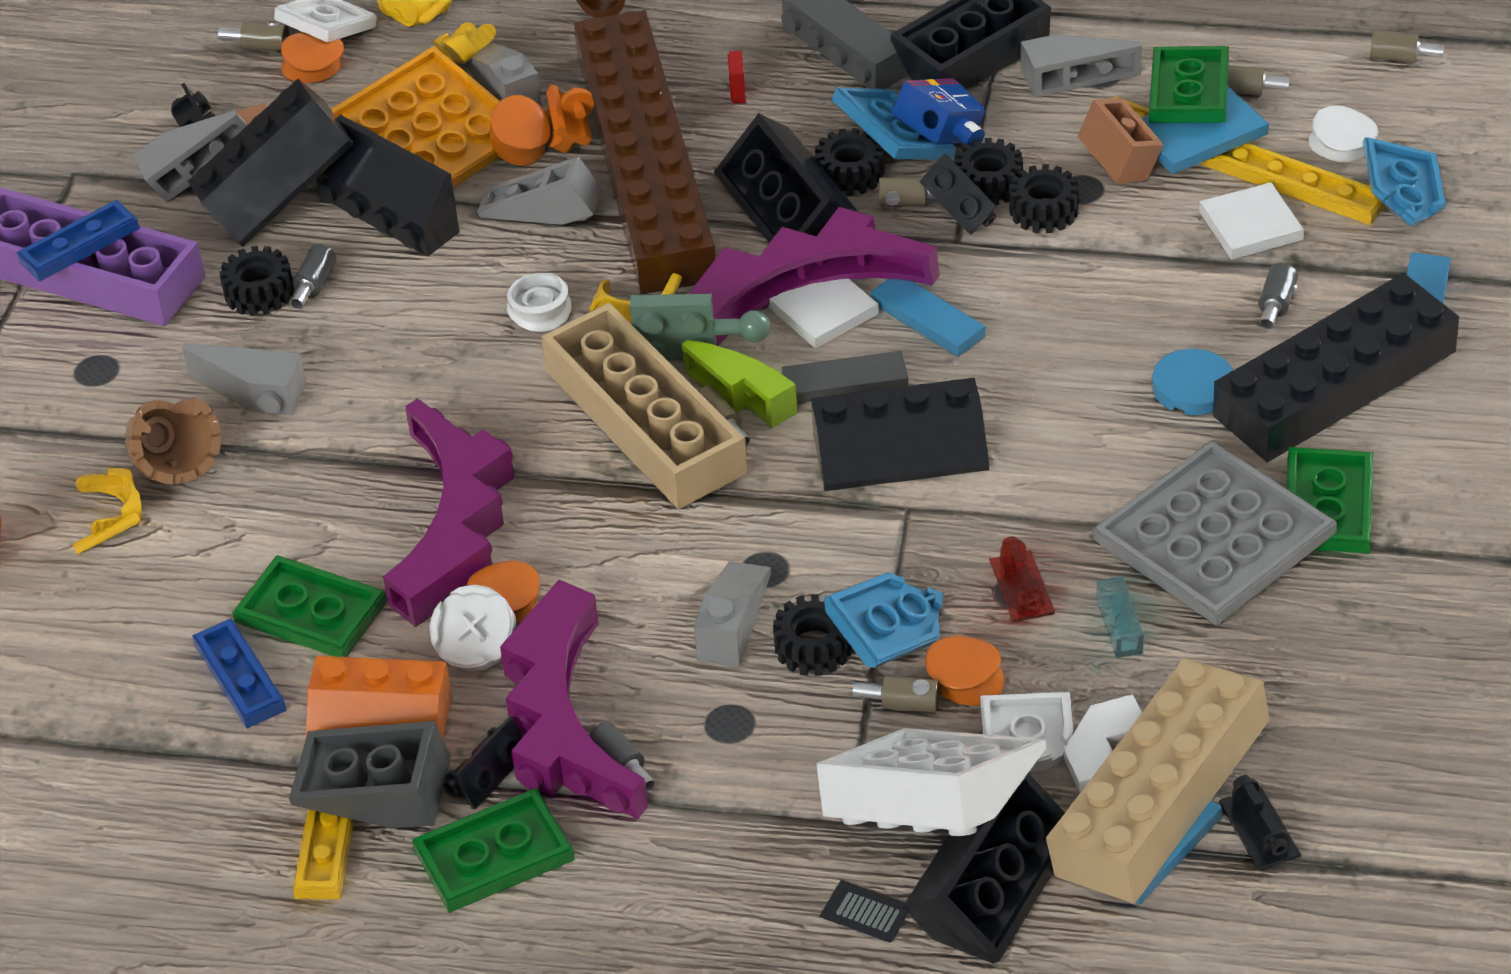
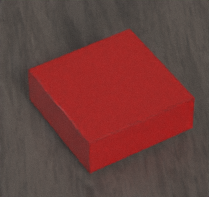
[727,50,746,104]

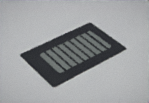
[820,880,908,943]

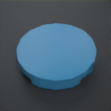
[1152,348,1233,416]

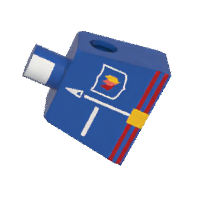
[891,78,985,147]

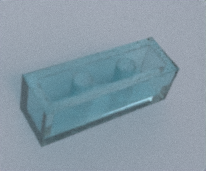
[1096,576,1144,658]

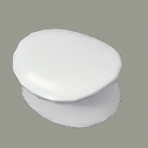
[1309,106,1378,162]
[506,273,572,332]

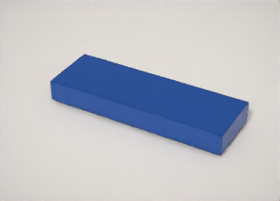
[16,200,140,282]
[192,618,287,729]

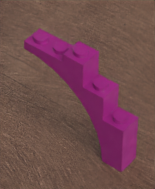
[689,207,940,346]
[383,398,514,627]
[500,579,648,819]

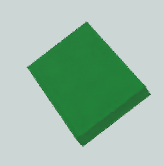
[1149,46,1229,123]
[1286,447,1373,554]
[232,555,388,657]
[411,788,575,913]

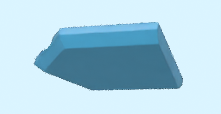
[1363,137,1446,226]
[824,572,944,668]

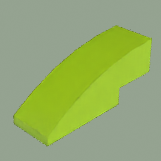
[682,340,797,428]

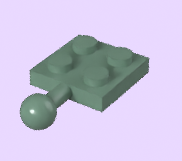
[630,294,770,361]

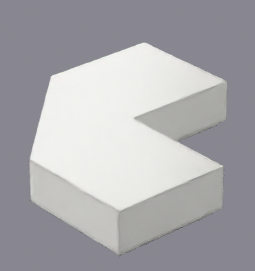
[1064,694,1142,792]

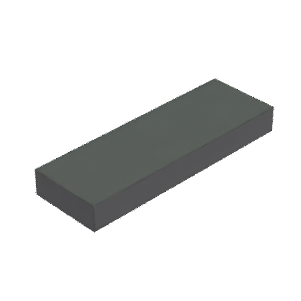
[782,351,908,403]

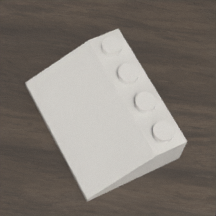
[816,728,1046,836]

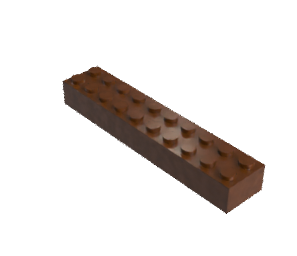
[574,10,716,295]

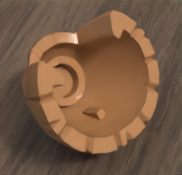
[125,397,221,484]

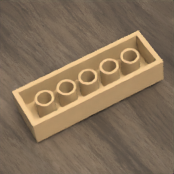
[541,303,748,509]
[1046,658,1270,904]

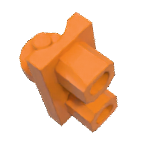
[545,84,594,154]

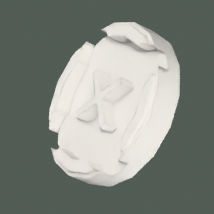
[429,585,517,672]

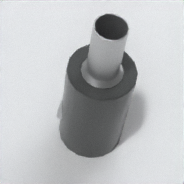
[290,244,337,309]
[1258,263,1298,330]
[589,722,655,793]

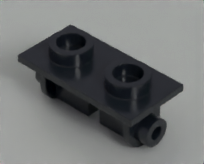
[171,83,215,127]
[919,153,997,235]
[444,717,523,810]
[1219,775,1301,870]

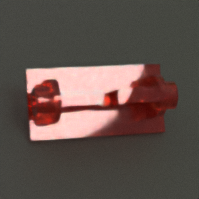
[989,536,1055,623]

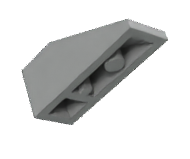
[1021,34,1142,98]
[465,43,542,107]
[133,110,248,202]
[477,157,603,225]
[182,343,306,415]
[694,561,771,667]

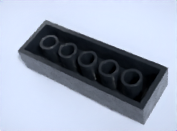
[1213,273,1459,463]

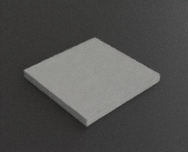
[1092,440,1337,626]

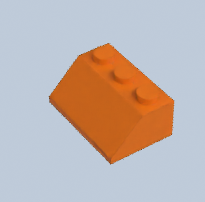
[306,656,452,739]

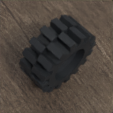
[815,128,884,196]
[954,138,1023,205]
[1009,164,1079,234]
[220,246,294,316]
[773,594,853,676]

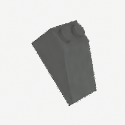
[289,721,451,828]

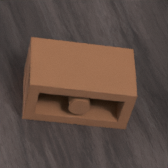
[1077,98,1164,184]

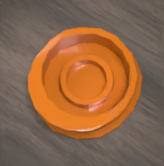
[281,32,344,83]
[489,95,551,166]
[467,560,540,624]
[925,635,1005,706]

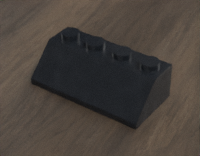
[890,0,1051,90]
[188,78,354,247]
[714,113,858,243]
[316,115,460,257]
[811,377,989,491]
[902,773,1065,964]

